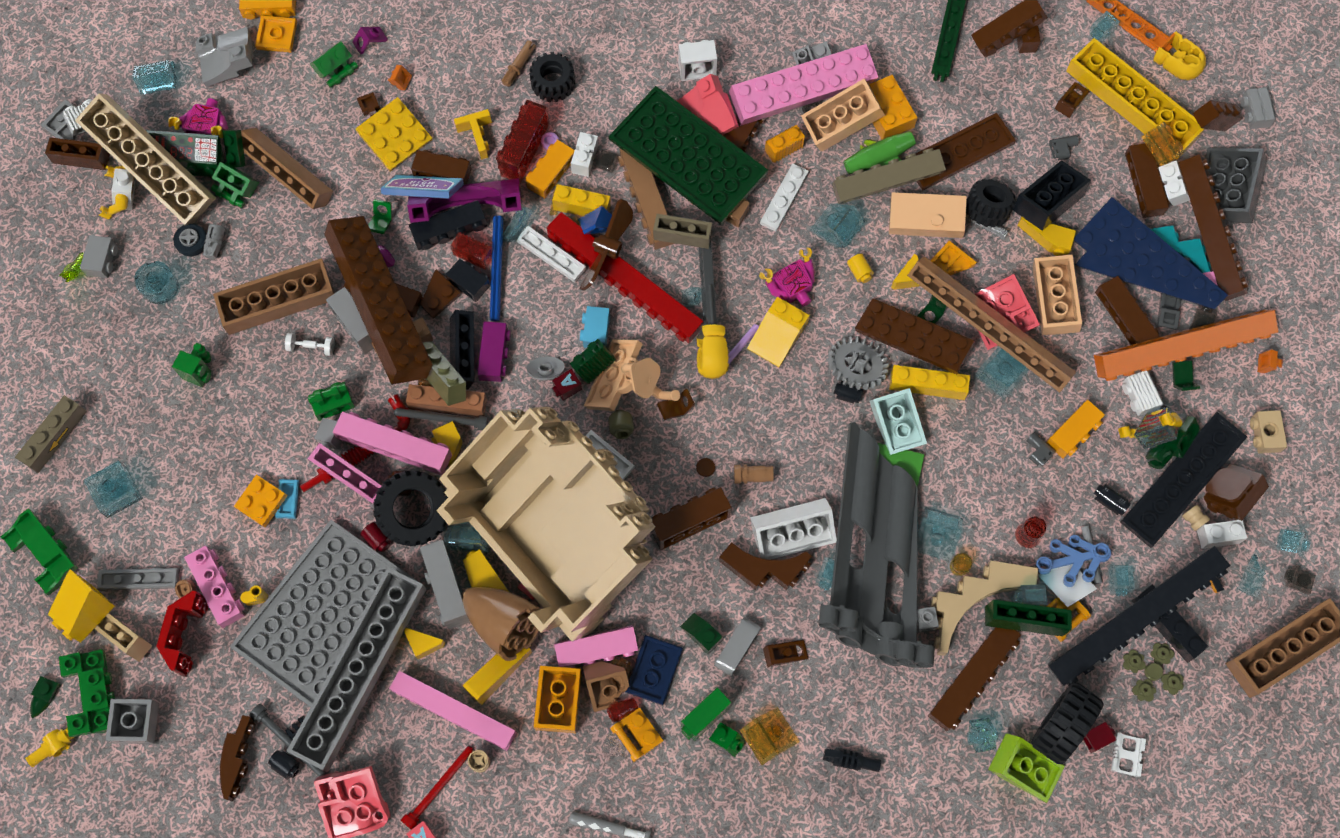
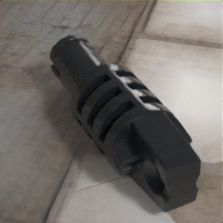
[823,748,881,772]

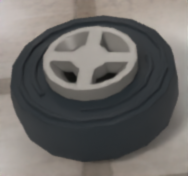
[173,224,207,257]

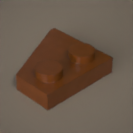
[420,269,461,319]

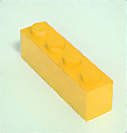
[889,365,970,400]

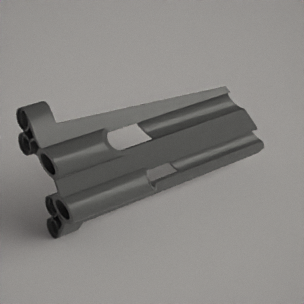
[819,422,935,668]

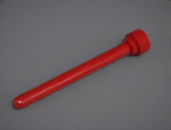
[400,746,473,830]

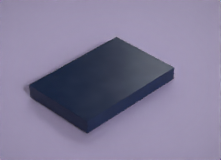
[625,635,683,706]

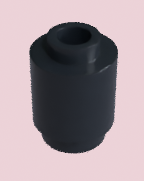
[833,381,863,404]
[268,750,300,780]

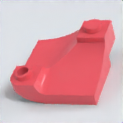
[676,74,739,136]
[975,274,1040,350]
[314,766,390,838]

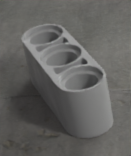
[714,617,762,676]

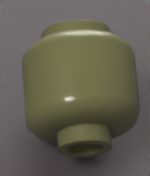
[608,410,634,439]

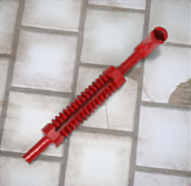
[300,394,410,492]

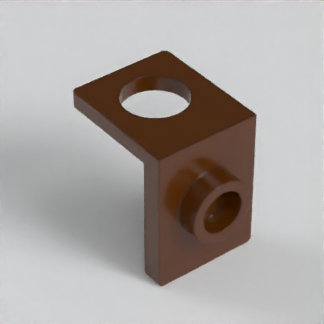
[657,389,695,420]

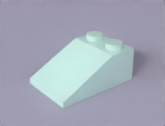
[869,388,927,455]

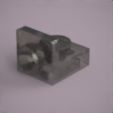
[1189,306,1217,329]
[1284,564,1316,595]

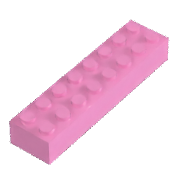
[728,44,879,126]

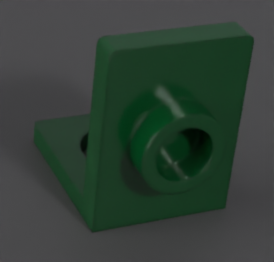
[917,295,947,324]
[1172,360,1200,391]

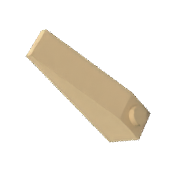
[94,613,152,662]

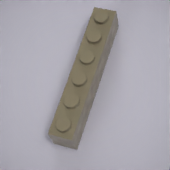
[832,148,946,205]

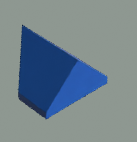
[577,206,612,234]

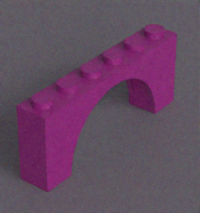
[407,178,522,223]

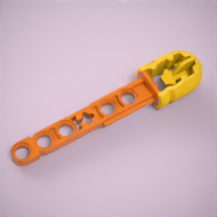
[1086,0,1206,80]

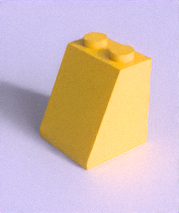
[48,569,115,643]

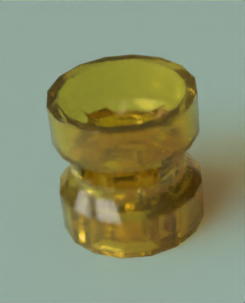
[949,553,972,576]

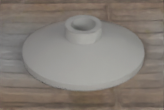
[527,356,565,380]

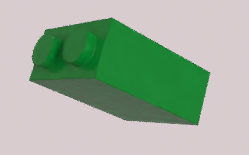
[681,687,732,741]

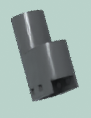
[1049,135,1079,161]
[1026,433,1056,467]

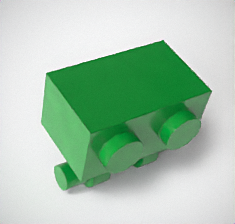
[310,41,358,88]
[211,162,259,208]
[172,343,211,388]
[307,382,355,421]

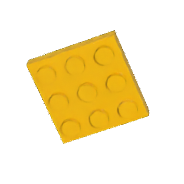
[355,97,433,172]

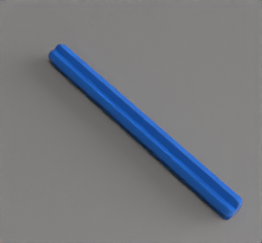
[490,216,503,321]

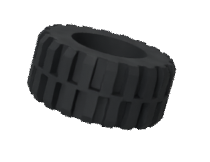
[373,471,448,546]
[1031,682,1104,764]

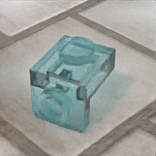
[1276,529,1310,558]

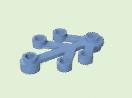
[1036,535,1111,587]

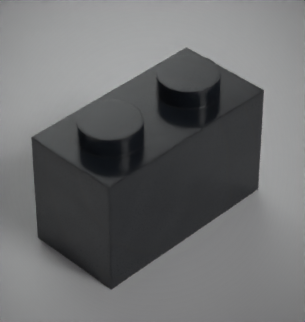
[445,259,490,302]

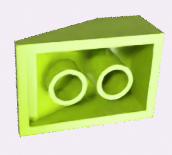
[988,733,1065,803]

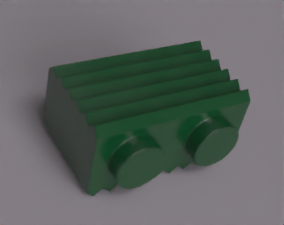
[570,339,616,384]

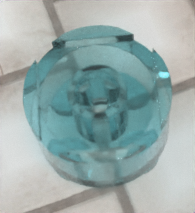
[134,261,179,305]

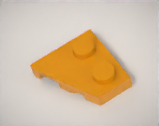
[930,241,977,276]

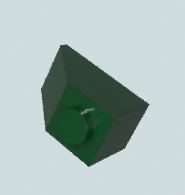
[680,613,723,655]

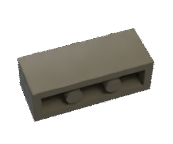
[653,214,712,249]

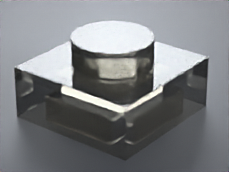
[595,150,619,173]

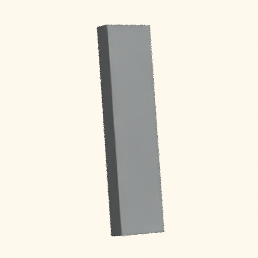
[97,568,179,591]

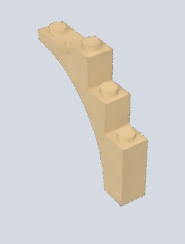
[931,560,1038,656]

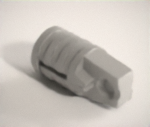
[203,224,225,259]

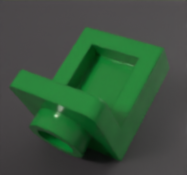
[709,722,746,757]

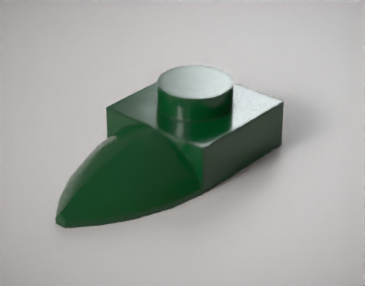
[30,676,61,718]

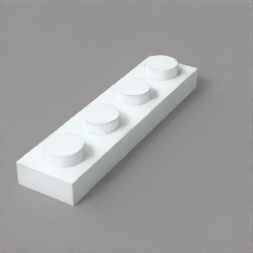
[760,163,809,232]
[517,226,586,283]

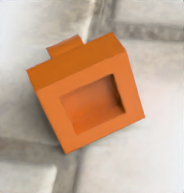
[388,65,412,90]
[1257,349,1283,374]

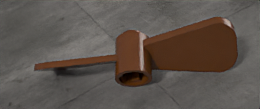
[580,199,633,291]

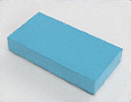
[275,479,300,519]

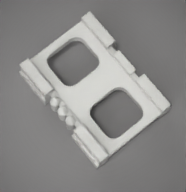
[1111,732,1146,777]

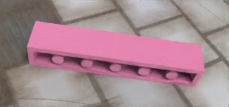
[333,412,452,476]

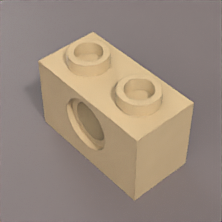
[1250,410,1287,454]

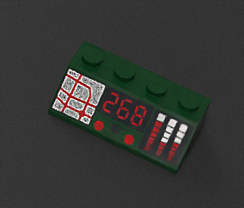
[146,130,226,177]

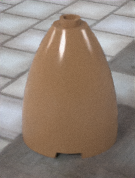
[462,587,540,661]

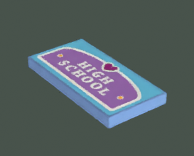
[381,175,464,198]

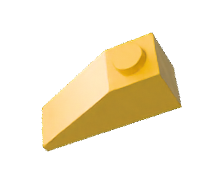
[1017,216,1076,256]

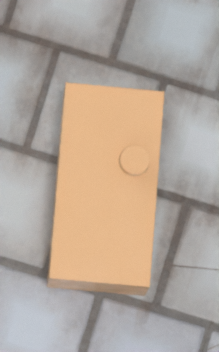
[801,78,885,152]
[889,192,966,238]
[1033,255,1082,335]

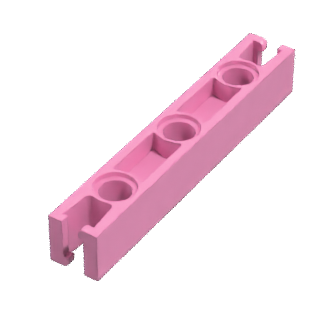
[389,671,517,751]

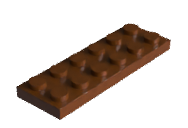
[905,113,1016,191]
[855,298,975,375]

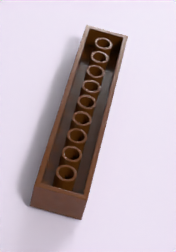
[324,216,433,385]

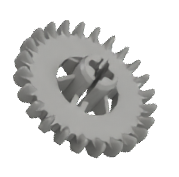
[827,336,889,390]

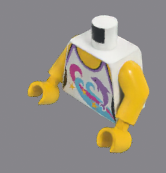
[98,165,136,219]

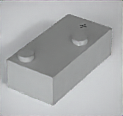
[420,540,470,629]

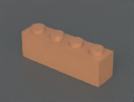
[406,384,487,417]

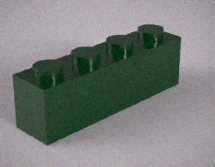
[985,599,1072,637]

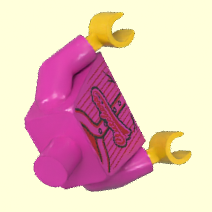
[168,98,228,139]
[759,247,814,307]

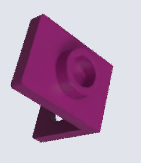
[352,27,388,54]

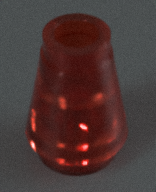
[606,698,638,723]

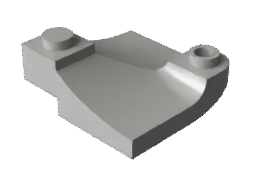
[196,27,254,87]

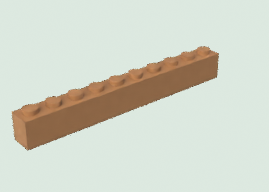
[907,256,1077,393]

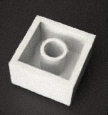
[678,40,717,81]

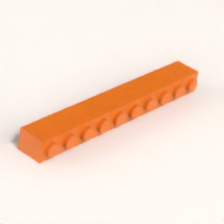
[1094,309,1279,381]

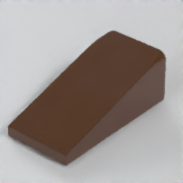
[1055,82,1090,118]
[763,640,809,668]

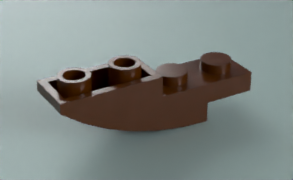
[220,715,256,802]

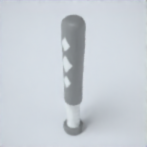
[569,812,651,838]

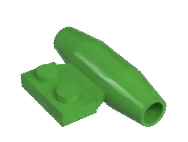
[843,131,916,194]

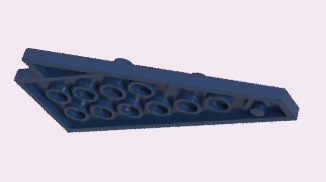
[1074,197,1228,310]

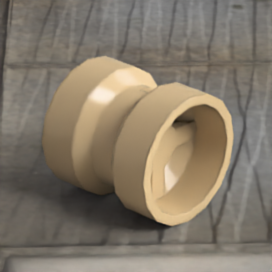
[1182,504,1211,531]
[468,750,490,773]

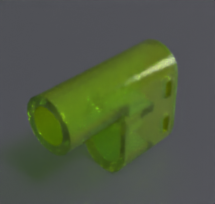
[59,252,84,282]

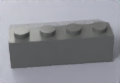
[1192,148,1267,223]

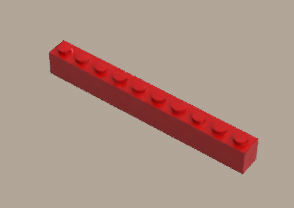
[547,212,704,343]

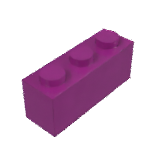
[477,322,511,382]

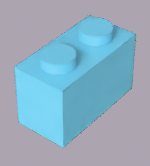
[580,306,610,348]

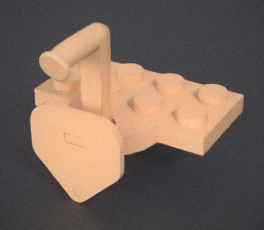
[584,339,680,411]

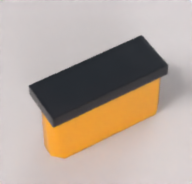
[1210,577,1224,593]

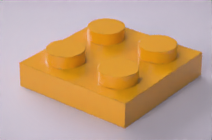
[255,16,297,53]
[233,474,288,528]

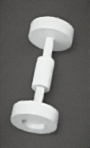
[285,332,335,356]

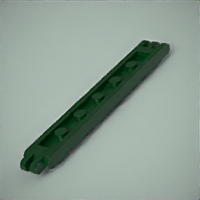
[931,0,966,83]

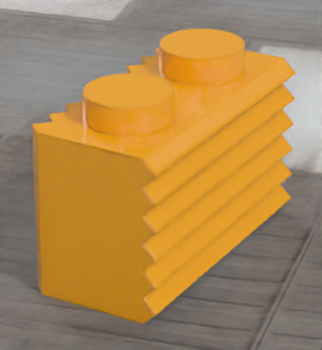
[765,125,805,163]

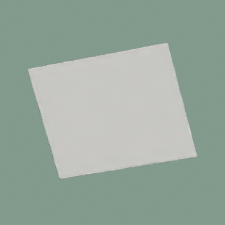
[1038,564,1097,607]

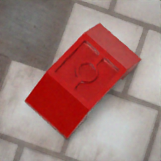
[156,590,209,677]

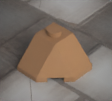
[582,661,629,712]

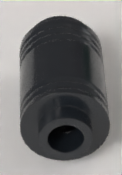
[1093,484,1131,516]

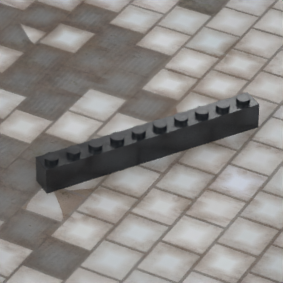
[1048,546,1231,686]

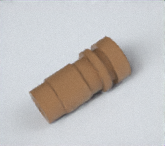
[734,464,774,484]

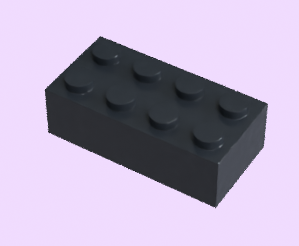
[1013,160,1091,231]

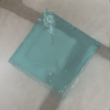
[682,287,702,307]

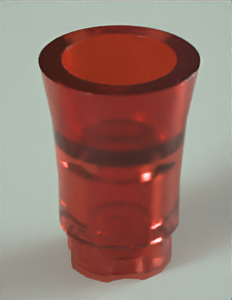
[1015,516,1046,548]

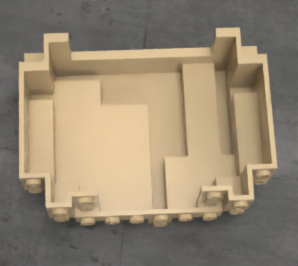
[436,407,655,642]

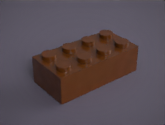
[651,487,732,551]

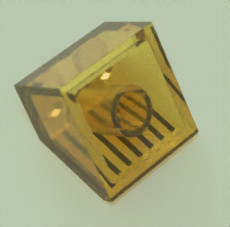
[740,707,799,765]

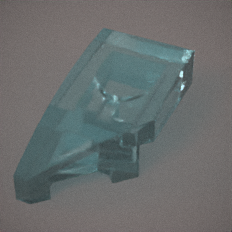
[1237,554,1266,598]

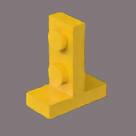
[454,109,492,160]

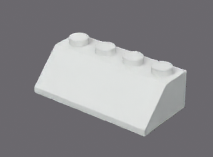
[750,498,837,560]

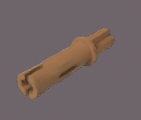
[501,40,536,87]

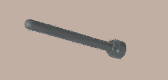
[394,408,487,431]
[249,704,326,776]

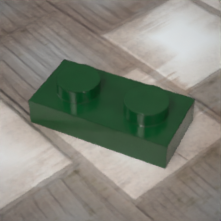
[222,129,246,167]

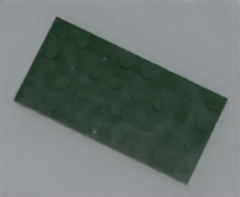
[608,86,768,225]

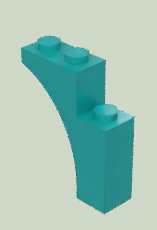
[1151,225,1211,273]

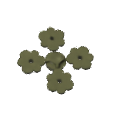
[1123,643,1184,702]

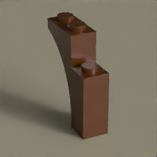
[719,542,812,590]

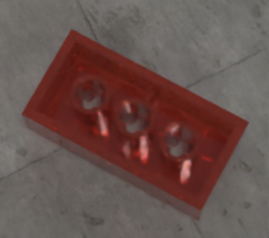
[496,100,550,184]

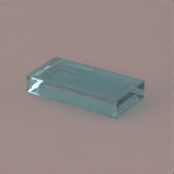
[503,208,533,242]

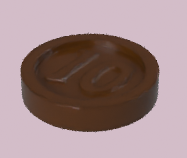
[696,458,715,477]

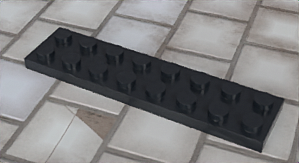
[1120,412,1247,548]

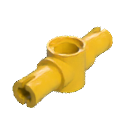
[25,728,74,767]

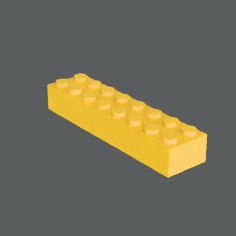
[1066,38,1205,160]

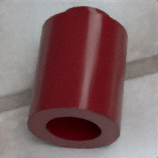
[360,522,391,552]

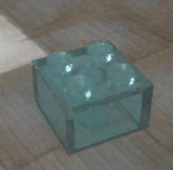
[975,347,1030,400]
[83,460,143,518]

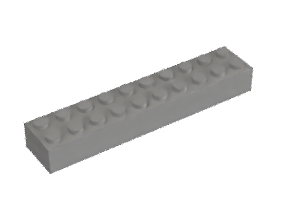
[286,567,427,773]

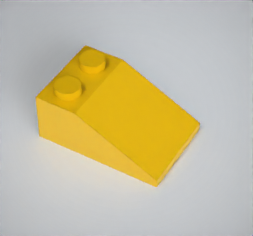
[747,297,810,367]

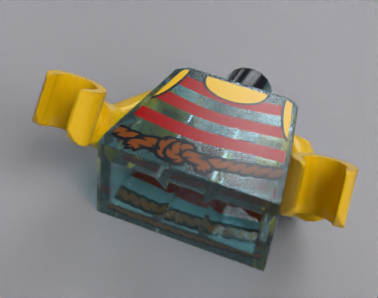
[1118,405,1183,449]

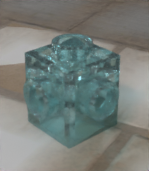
[967,717,998,753]

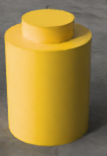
[847,253,874,283]

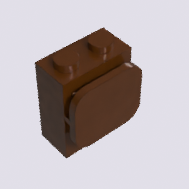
[1203,464,1269,521]

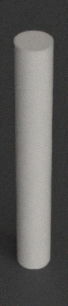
[1081,526,1102,585]

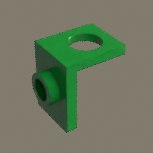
[368,199,392,234]

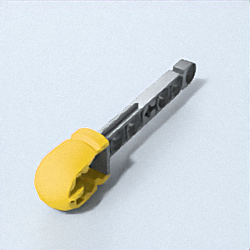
[697,240,729,379]

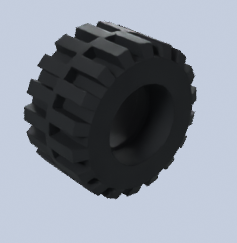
[529,52,575,102]
[966,179,1016,228]

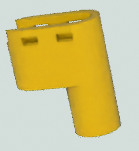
[240,585,268,606]

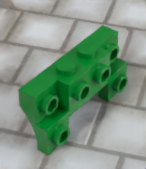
[1,508,78,596]
[59,649,115,737]

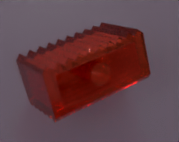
[451,232,492,270]

